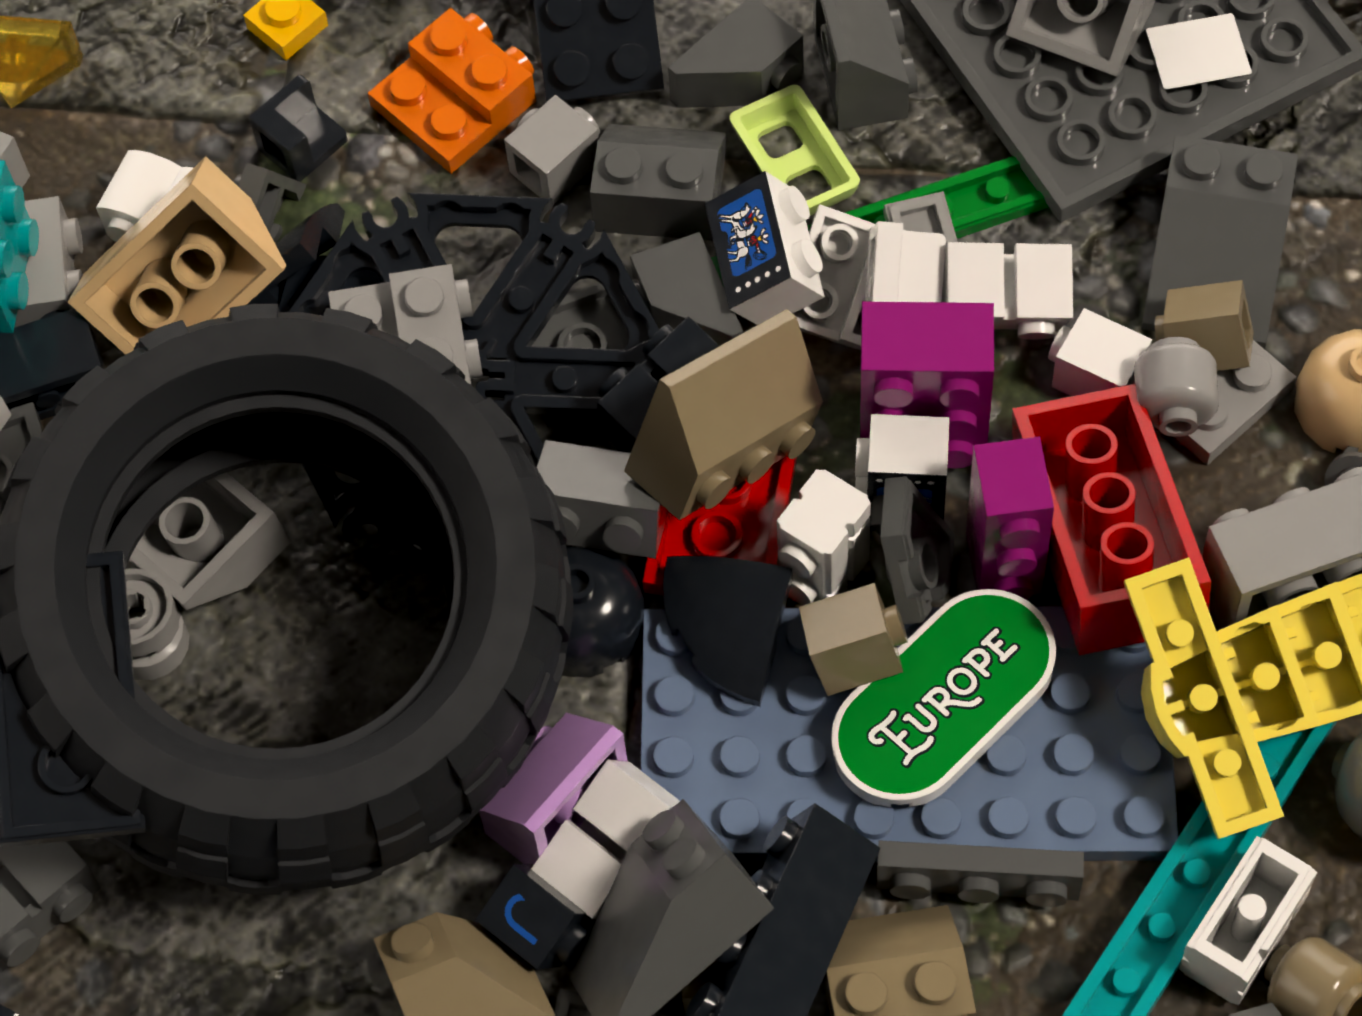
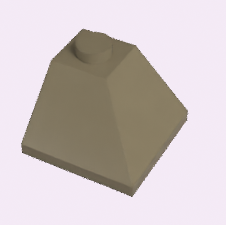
[373,912,555,1016]

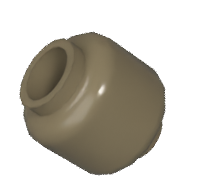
[1264,937,1362,1016]

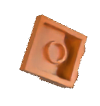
[368,7,536,174]

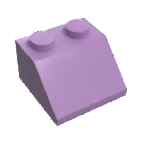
[479,713,628,864]

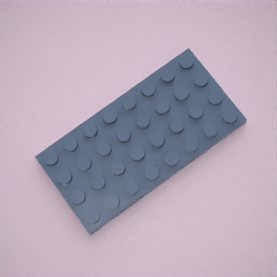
[641,606,1178,862]

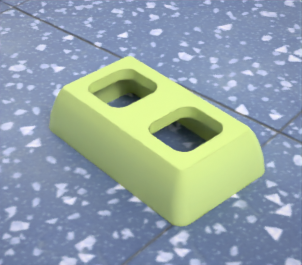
[730,85,860,216]

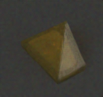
[0,16,83,109]

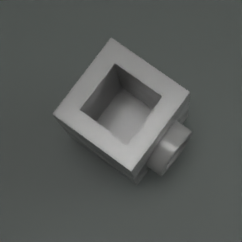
[504,95,600,205]

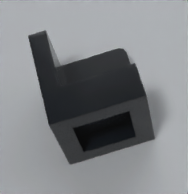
[249,74,348,182]

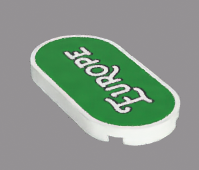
[831,589,1056,807]

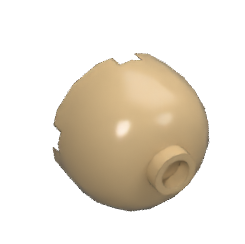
[1294,329,1362,453]

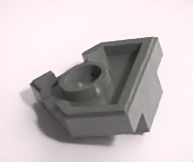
[871,476,955,624]

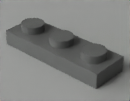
[877,840,1084,907]

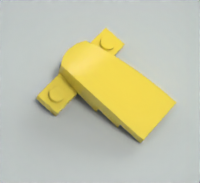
[1123,557,1362,839]

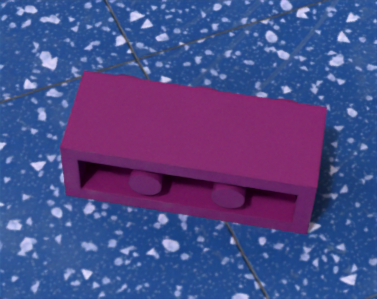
[966,436,1054,600]

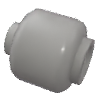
[1134,337,1219,437]

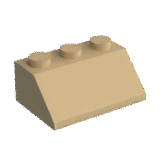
[68,156,286,355]

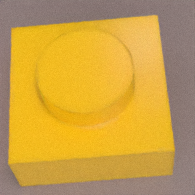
[243,0,328,61]

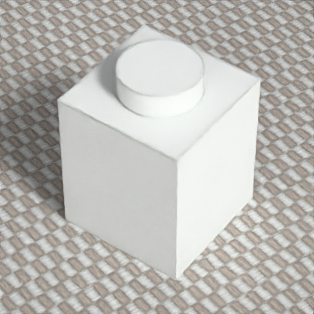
[1048,308,1152,396]

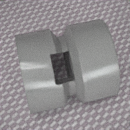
[125,569,189,680]

